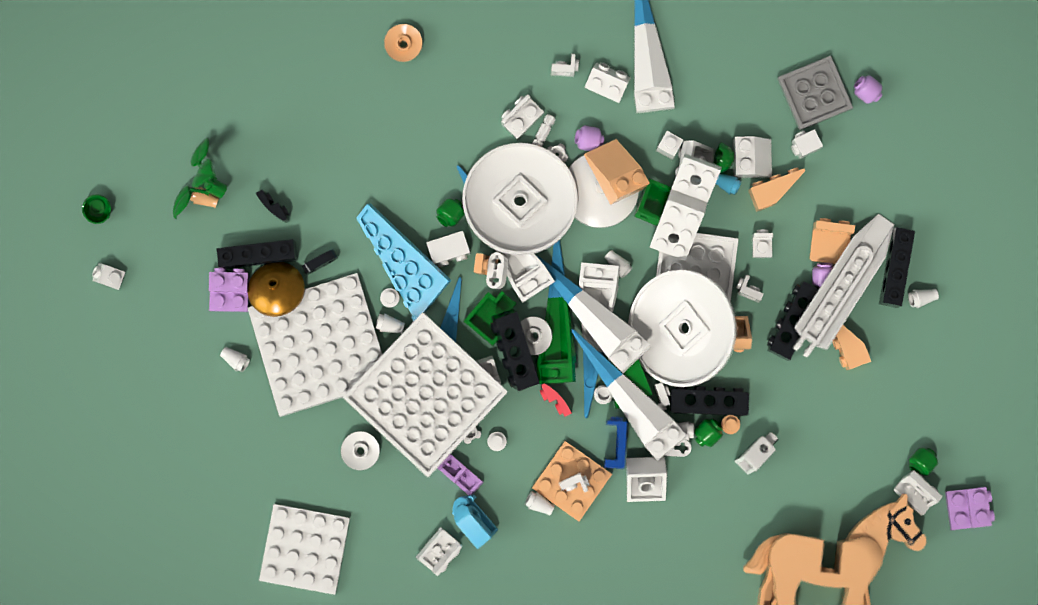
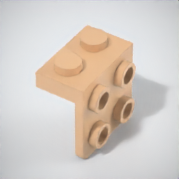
[809,218,855,264]

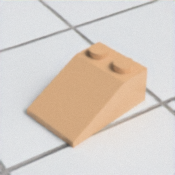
[584,139,650,205]

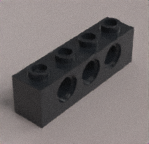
[879,227,915,308]
[216,239,298,269]
[767,281,819,361]
[490,309,540,391]
[670,386,749,416]

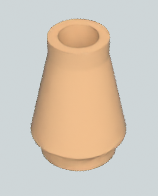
[190,186,219,208]

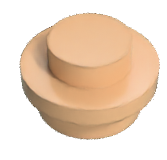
[721,415,740,434]

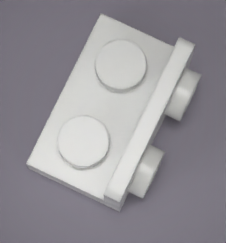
[501,94,544,140]

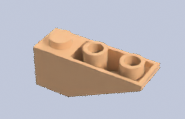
[748,167,805,212]
[832,325,871,370]

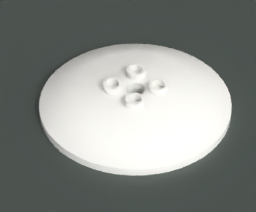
[462,143,578,255]
[628,270,736,387]

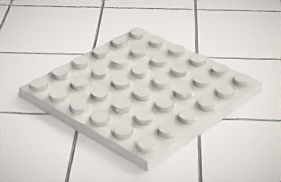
[248,273,383,417]
[343,313,508,477]

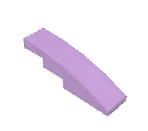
[437,454,484,495]

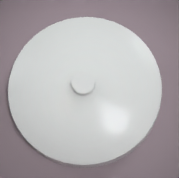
[569,156,639,228]

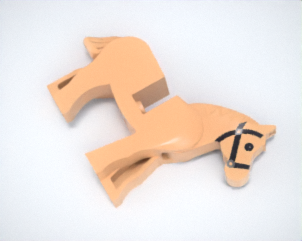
[743,494,926,605]

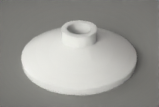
[521,317,552,355]
[341,432,380,470]

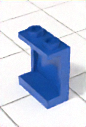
[604,417,627,469]

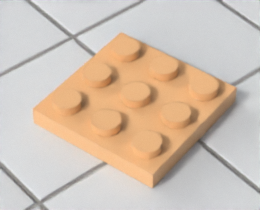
[532,441,612,521]

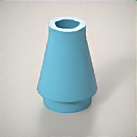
[715,173,741,195]

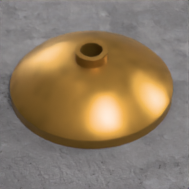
[247,262,305,317]

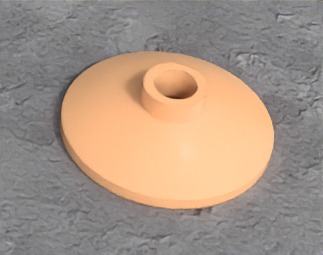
[384,24,422,62]

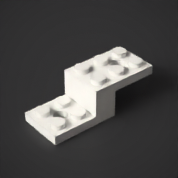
[650,154,721,261]

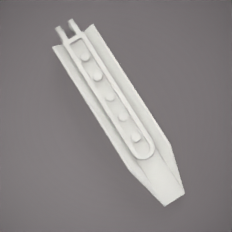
[793,214,894,357]

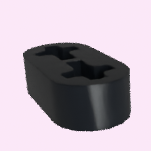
[302,249,338,275]

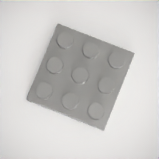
[777,56,853,131]

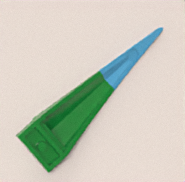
[537,240,577,384]

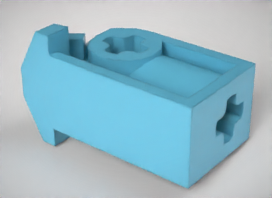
[452,495,498,549]

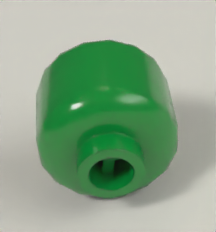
[436,198,464,227]
[694,418,723,447]
[909,448,938,476]

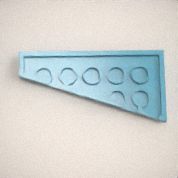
[357,203,451,321]

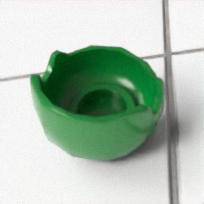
[713,142,735,173]
[82,194,111,224]

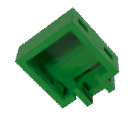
[634,179,672,226]
[464,291,517,346]

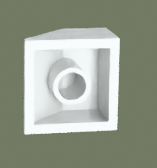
[733,136,772,178]
[626,457,667,502]

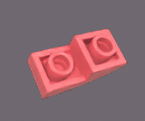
[540,384,572,417]

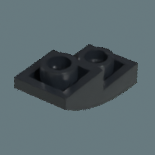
[256,190,290,223]

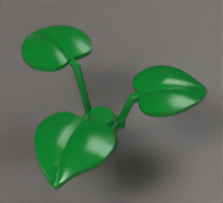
[173,138,227,219]

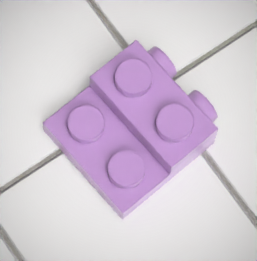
[209,268,250,312]
[945,487,995,530]

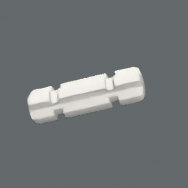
[532,114,555,147]

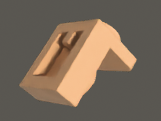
[474,253,499,275]

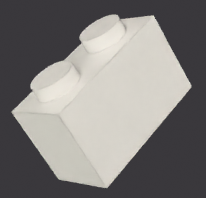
[426,231,470,268]

